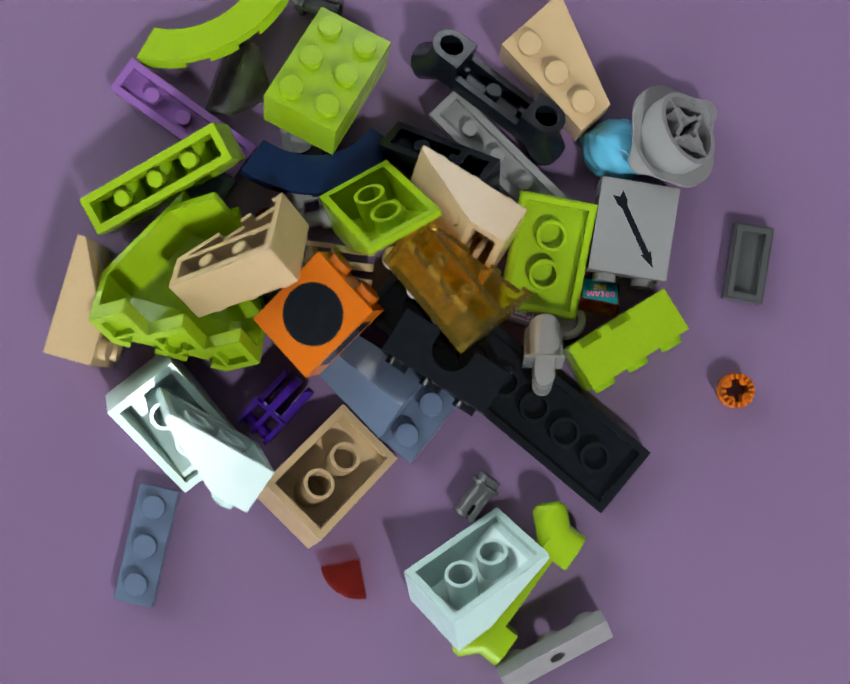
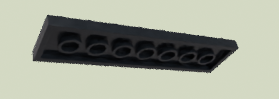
[372,271,651,513]

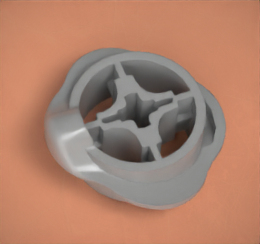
[628,85,718,188]

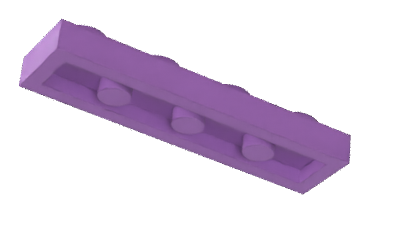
[109,58,257,180]

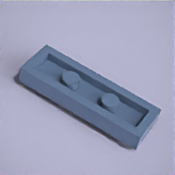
[113,483,181,608]

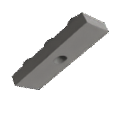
[495,610,613,684]

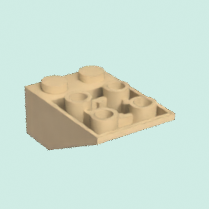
[410,145,528,285]

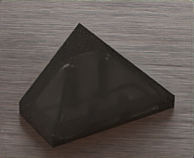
[205,42,270,117]

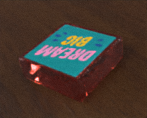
[578,277,620,317]

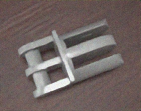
[522,313,565,396]

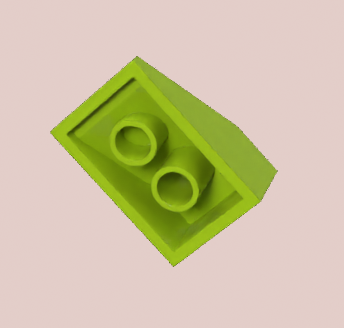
[319,160,442,255]

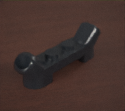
[411,29,565,166]

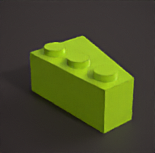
[563,289,689,393]

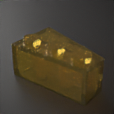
[384,221,534,353]

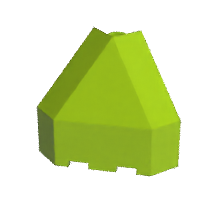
[88,190,265,371]

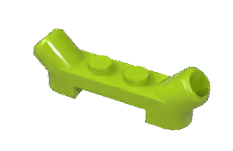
[452,501,586,665]

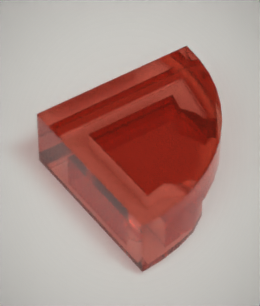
[321,558,367,600]

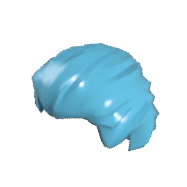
[579,118,640,180]

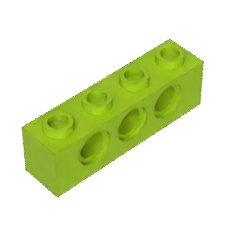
[79,122,246,235]

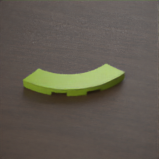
[137,0,289,69]

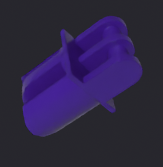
[237,366,315,447]

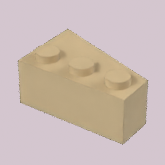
[499,0,611,141]
[169,193,309,318]

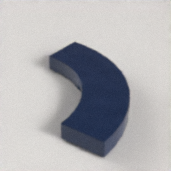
[240,128,394,197]

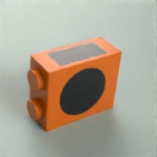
[253,251,384,378]

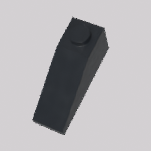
[379,121,501,192]

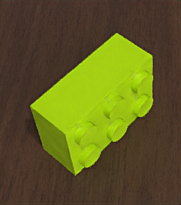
[264,7,391,155]

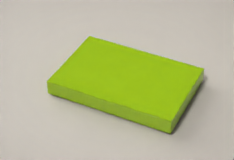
[498,190,598,321]

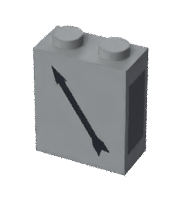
[585,176,681,290]

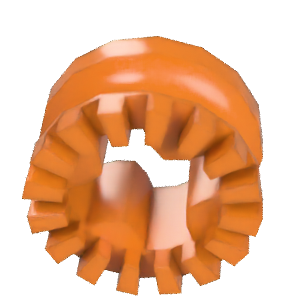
[716,373,756,408]

